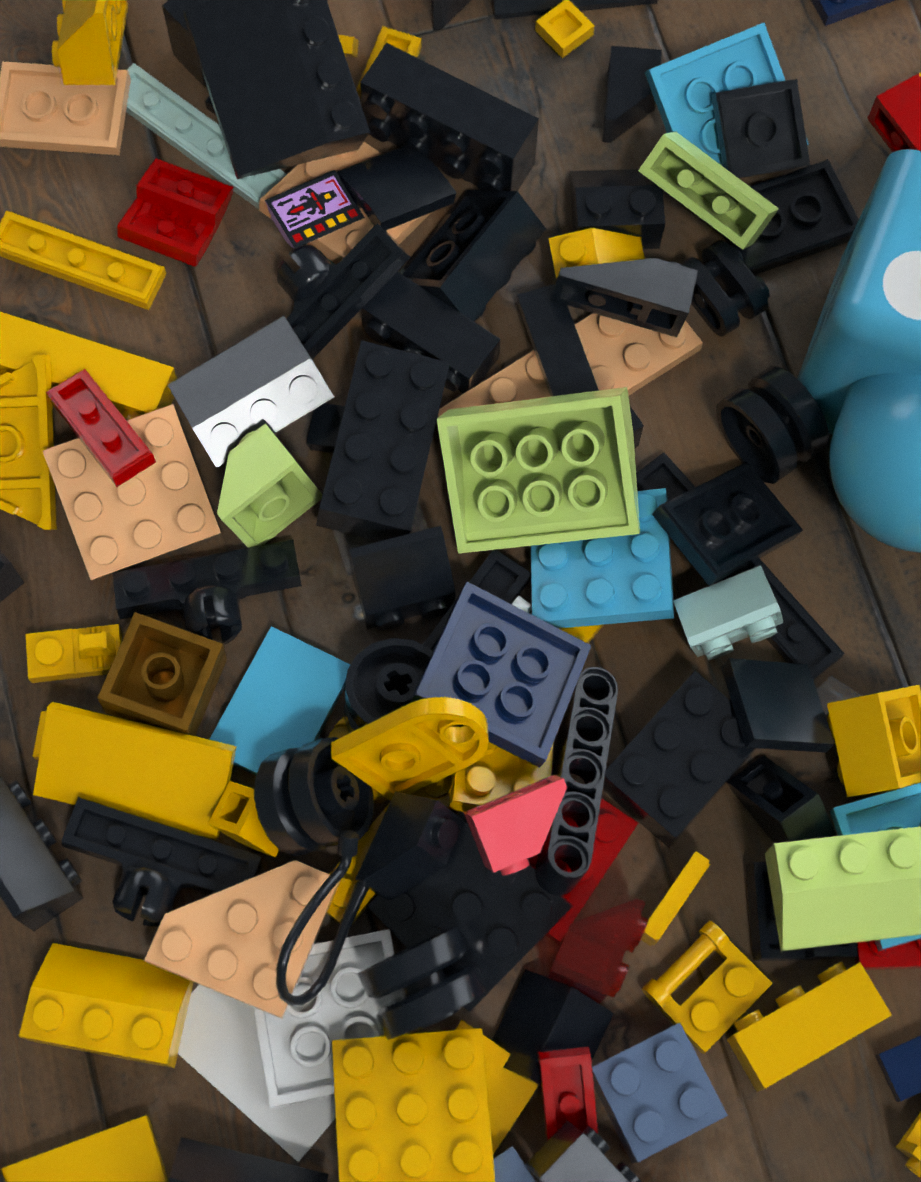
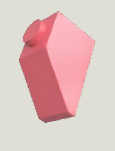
[464,775,567,876]

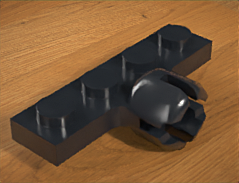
[277,223,411,360]
[112,540,302,645]
[61,797,261,927]

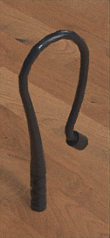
[276,830,369,1006]

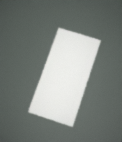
[178,985,336,1162]

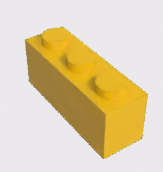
[727,961,892,1092]

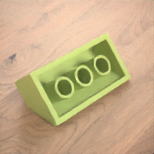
[765,826,921,951]

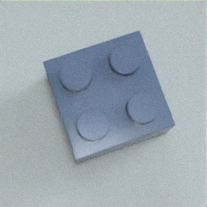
[592,1023,728,1164]

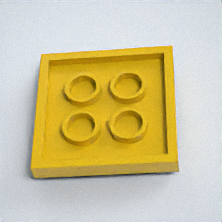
[332,1028,495,1182]

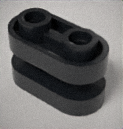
[679,240,770,337]

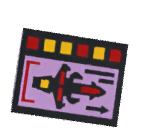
[265,170,365,249]

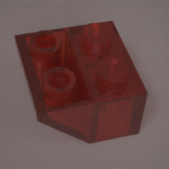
[547,898,649,1004]

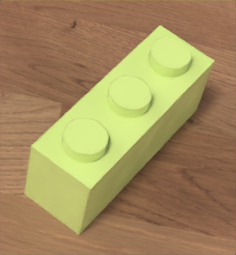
[638,131,779,249]

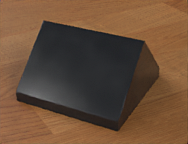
[492,969,614,1089]

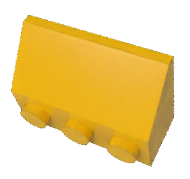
[52,0,128,85]
[19,943,194,1068]

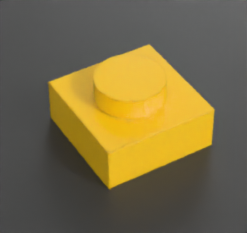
[535,0,595,58]

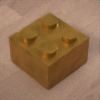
[98,612,227,736]

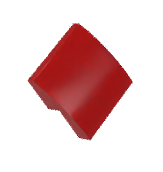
[117,158,233,267]

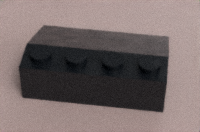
[183,0,370,179]

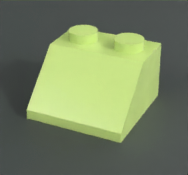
[217,423,323,548]

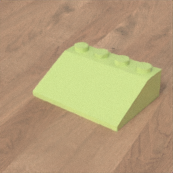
[437,387,640,554]

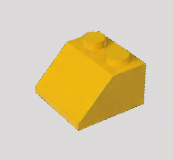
[827,685,921,797]

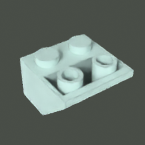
[673,565,783,660]

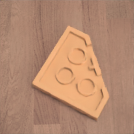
[144,860,340,1019]

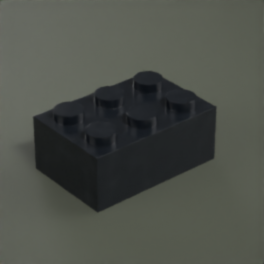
[603,671,757,848]

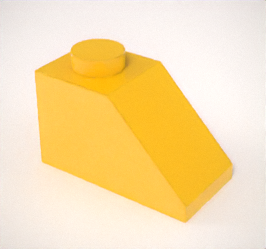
[549,228,645,279]

